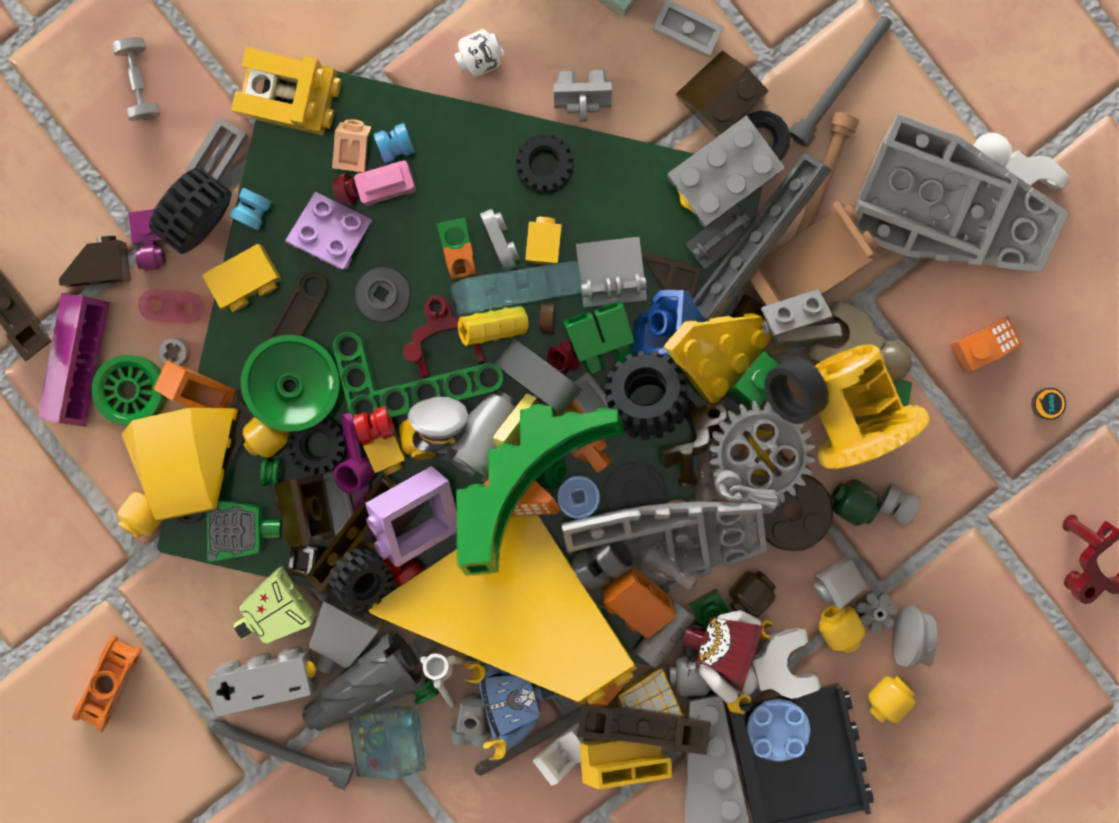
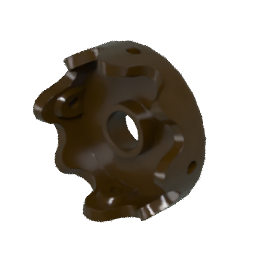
[763,472,833,551]

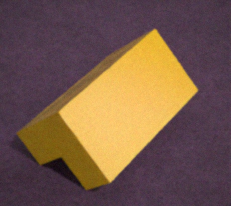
[580,739,672,790]

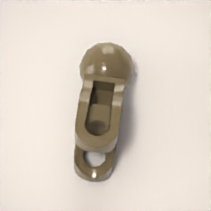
[807,301,912,381]

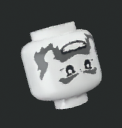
[455,29,505,77]

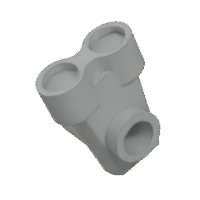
[451,694,490,748]

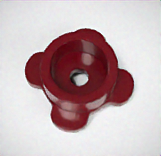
[547,340,580,376]

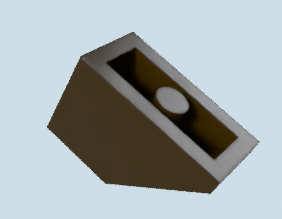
[59,236,131,288]

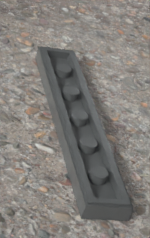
[693,153,832,322]

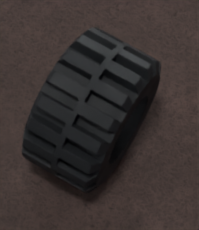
[149,167,232,254]
[605,350,689,440]

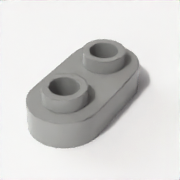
[480,209,520,272]

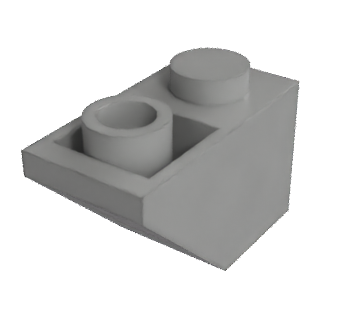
[813,556,867,609]

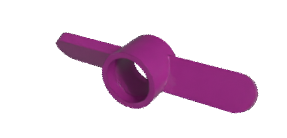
[334,413,375,512]

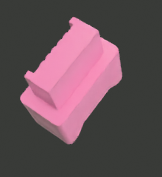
[354,161,416,206]

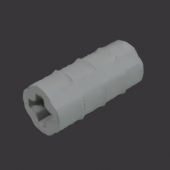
[634,600,695,668]

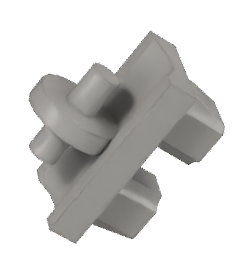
[554,70,612,122]

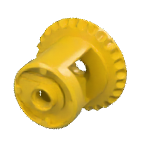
[815,345,930,468]

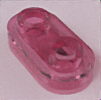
[138,289,204,324]

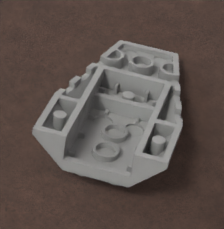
[855,113,1069,272]
[562,502,767,609]

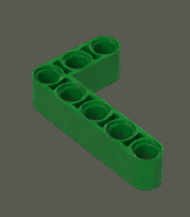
[333,332,504,418]

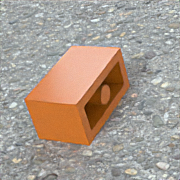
[602,565,677,639]

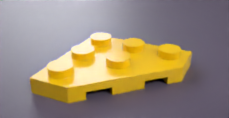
[664,313,774,404]

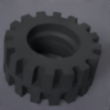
[516,133,573,193]

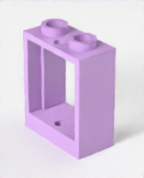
[365,466,457,567]

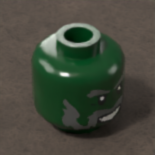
[831,479,881,526]

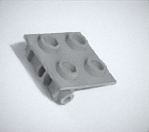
[576,237,647,308]

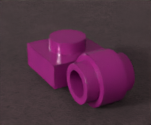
[128,209,166,271]

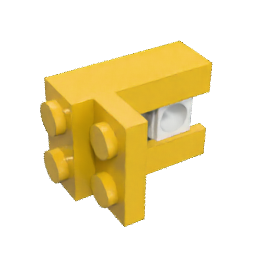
[231,47,341,136]

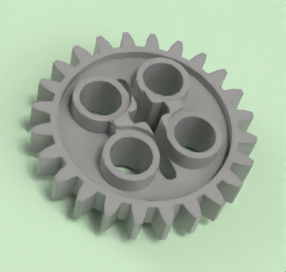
[709,400,816,502]

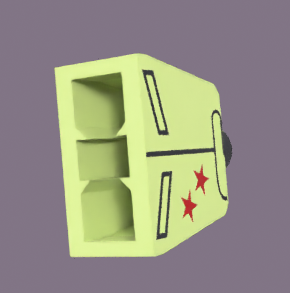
[234,566,317,644]

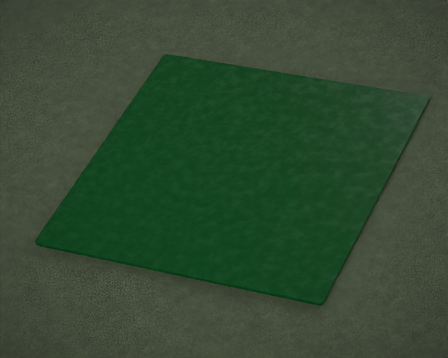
[157,71,763,665]

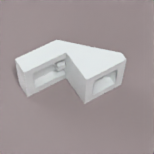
[532,721,597,786]

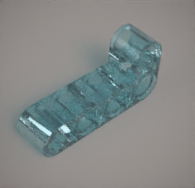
[450,261,582,317]

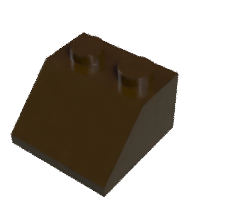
[676,50,769,138]
[274,474,335,547]

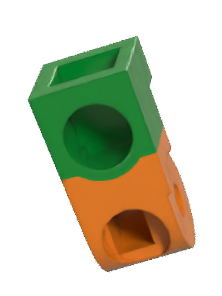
[437,217,477,281]

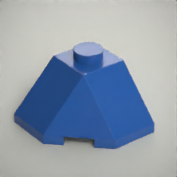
[632,290,705,356]

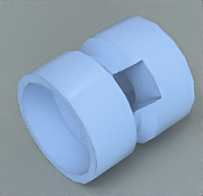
[558,475,600,518]

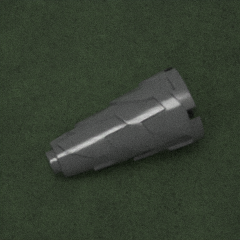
[302,631,425,731]

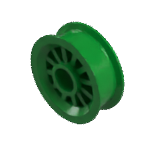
[92,355,167,425]

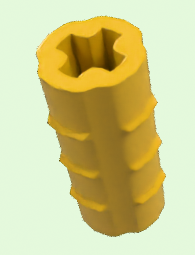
[458,306,529,346]

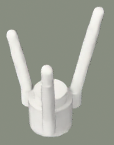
[420,654,477,708]

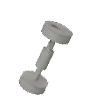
[112,37,160,121]

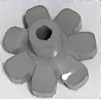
[856,592,898,633]

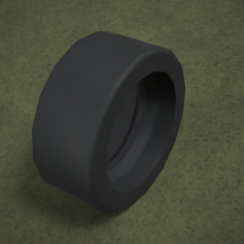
[765,357,828,424]

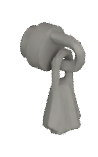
[715,470,780,514]

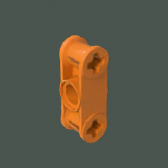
[72,635,142,733]

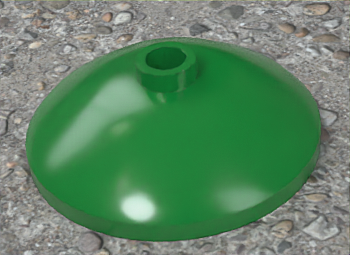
[241,335,339,432]

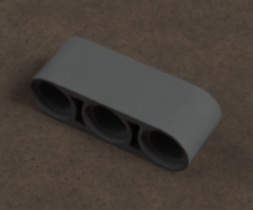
[494,338,582,415]

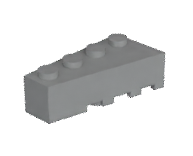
[684,691,749,823]

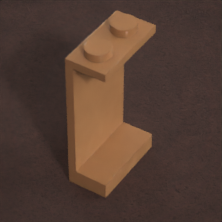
[749,200,879,306]

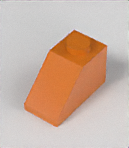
[154,360,236,408]

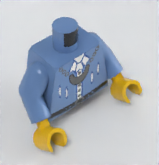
[463,662,556,760]

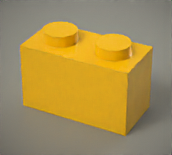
[202,244,282,312]

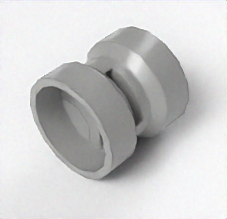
[879,483,921,525]

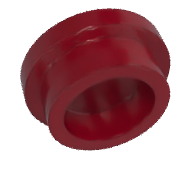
[333,173,359,205]

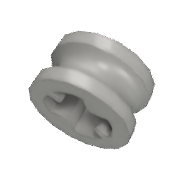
[158,338,190,365]

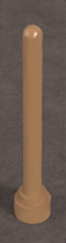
[796,112,859,236]

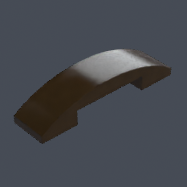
[0,269,52,361]
[577,703,711,755]

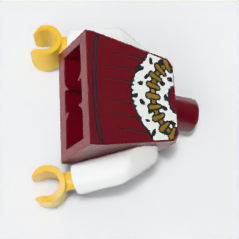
[681,610,773,714]

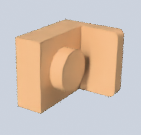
[332,120,371,172]

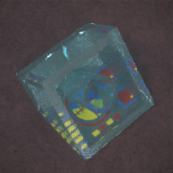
[348,706,426,779]

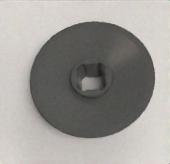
[354,266,411,323]

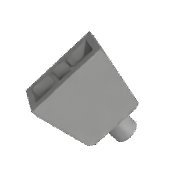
[309,597,384,674]

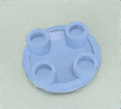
[746,699,811,762]

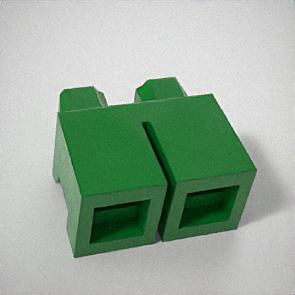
[563,300,634,374]

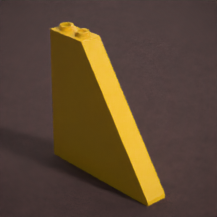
[368,515,637,705]

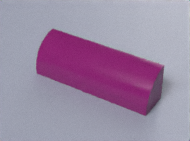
[38,293,110,427]

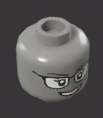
[669,655,710,697]

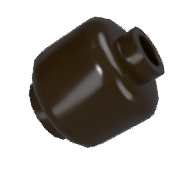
[729,570,776,618]

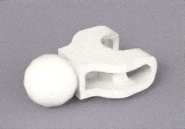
[973,133,1070,190]
[737,628,821,699]

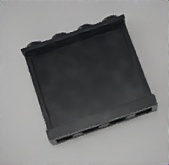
[727,683,874,823]

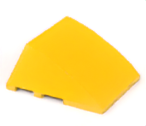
[121,408,238,521]

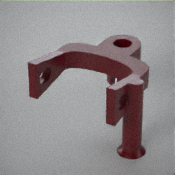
[403,296,486,379]
[1062,515,1119,604]

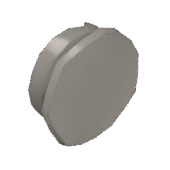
[892,605,938,668]

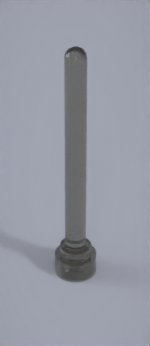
[475,702,612,776]

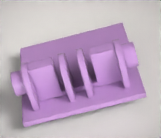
[285,192,372,270]

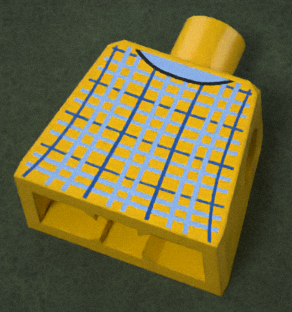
[618,664,683,715]

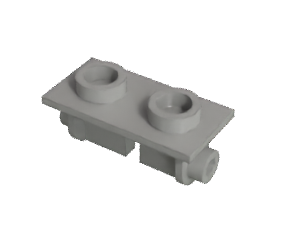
[761,289,833,336]

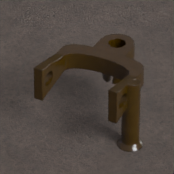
[643,399,727,489]

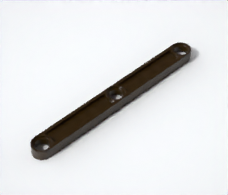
[176,272,329,524]

